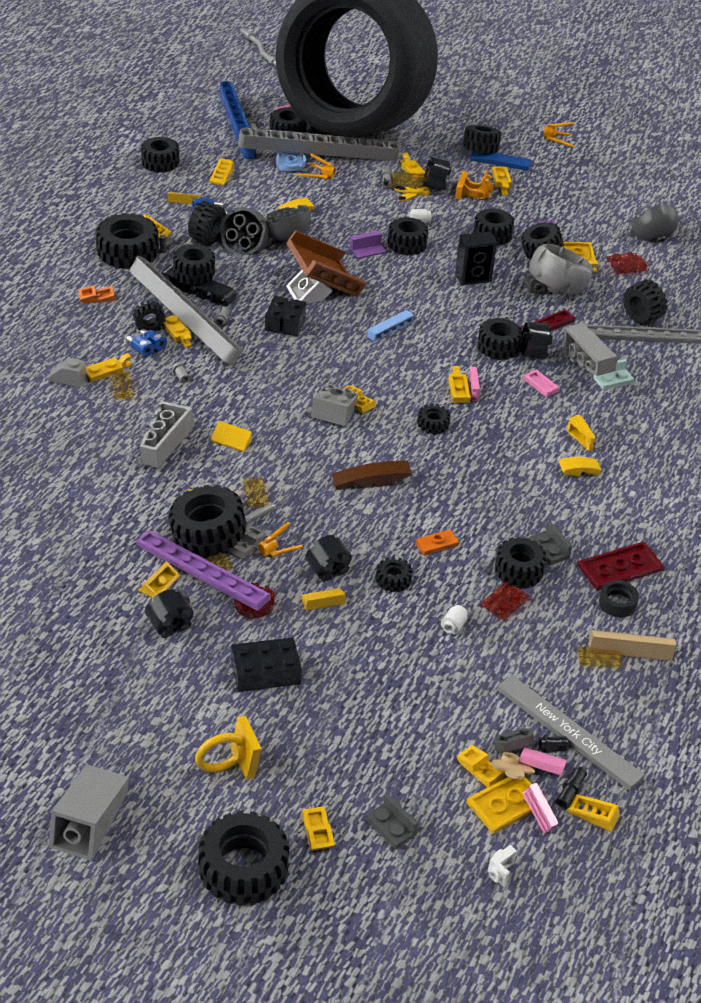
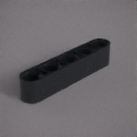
[161,265,237,307]

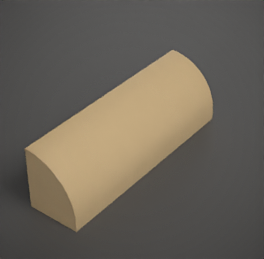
[589,630,676,661]

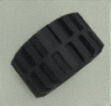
[270,107,307,133]
[463,125,502,154]
[141,137,179,173]
[188,201,226,245]
[473,208,514,246]
[387,217,429,255]
[521,222,564,260]
[173,244,215,285]
[623,279,668,325]
[477,318,522,360]
[495,537,547,589]

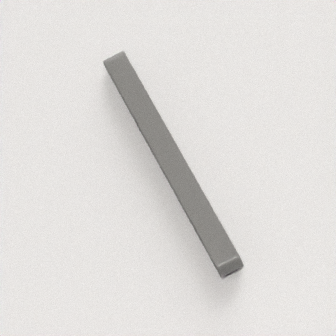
[238,128,401,160]
[129,256,243,365]

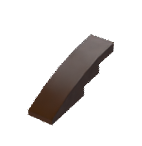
[332,460,412,490]

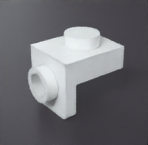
[488,845,517,887]

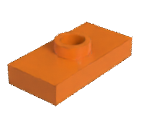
[415,529,459,556]

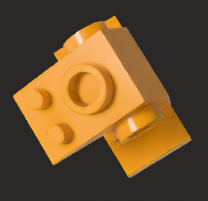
[455,170,493,199]

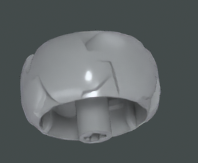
[529,244,593,294]

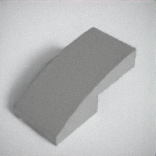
[227,525,266,559]

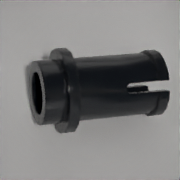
[539,735,568,752]

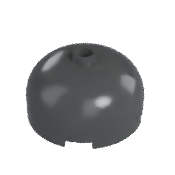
[630,204,679,242]
[264,205,311,241]
[219,207,269,255]

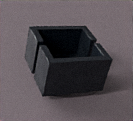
[265,296,307,337]

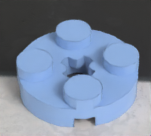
[276,152,306,171]

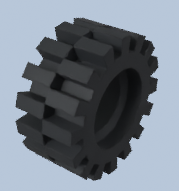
[133,300,166,332]
[417,404,451,435]
[376,557,413,592]

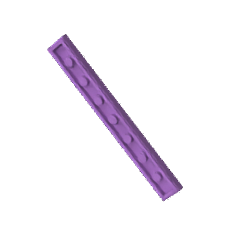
[136,530,271,611]

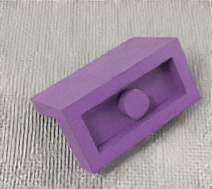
[350,230,386,259]

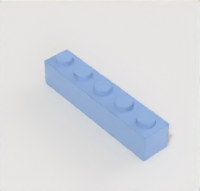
[367,310,414,342]

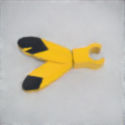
[394,186,430,201]

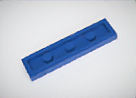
[470,151,531,171]

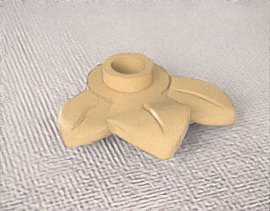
[492,752,535,780]

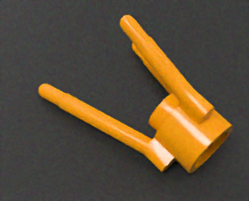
[544,122,575,148]
[297,153,336,179]
[257,522,303,558]

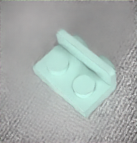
[593,359,634,390]

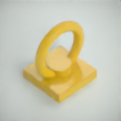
[195,716,262,780]

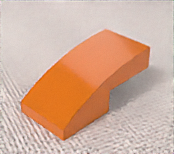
[78,285,116,303]

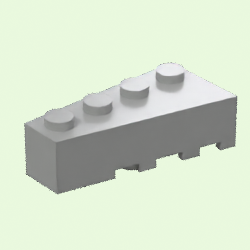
[564,323,618,376]
[139,401,195,468]

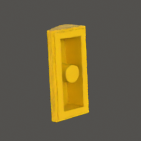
[167,192,201,204]
[211,421,252,452]
[138,561,181,598]
[301,588,346,611]

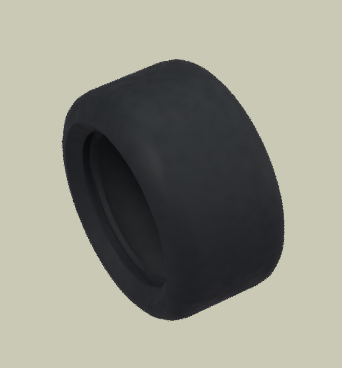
[276,0,438,137]

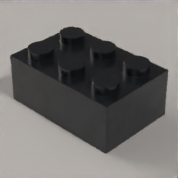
[455,232,497,285]
[231,637,302,692]

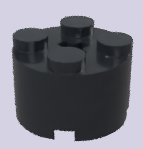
[423,156,452,191]
[520,322,553,358]
[305,535,352,582]
[145,589,194,638]

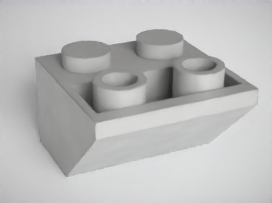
[311,384,359,426]

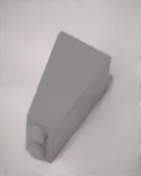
[49,765,129,861]

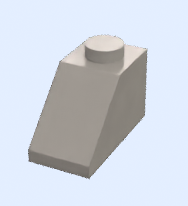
[47,358,87,387]

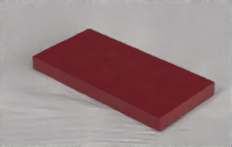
[577,541,665,591]

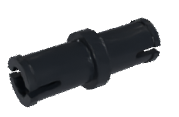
[556,766,587,809]

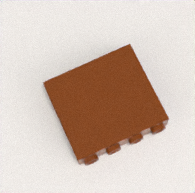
[286,230,366,296]

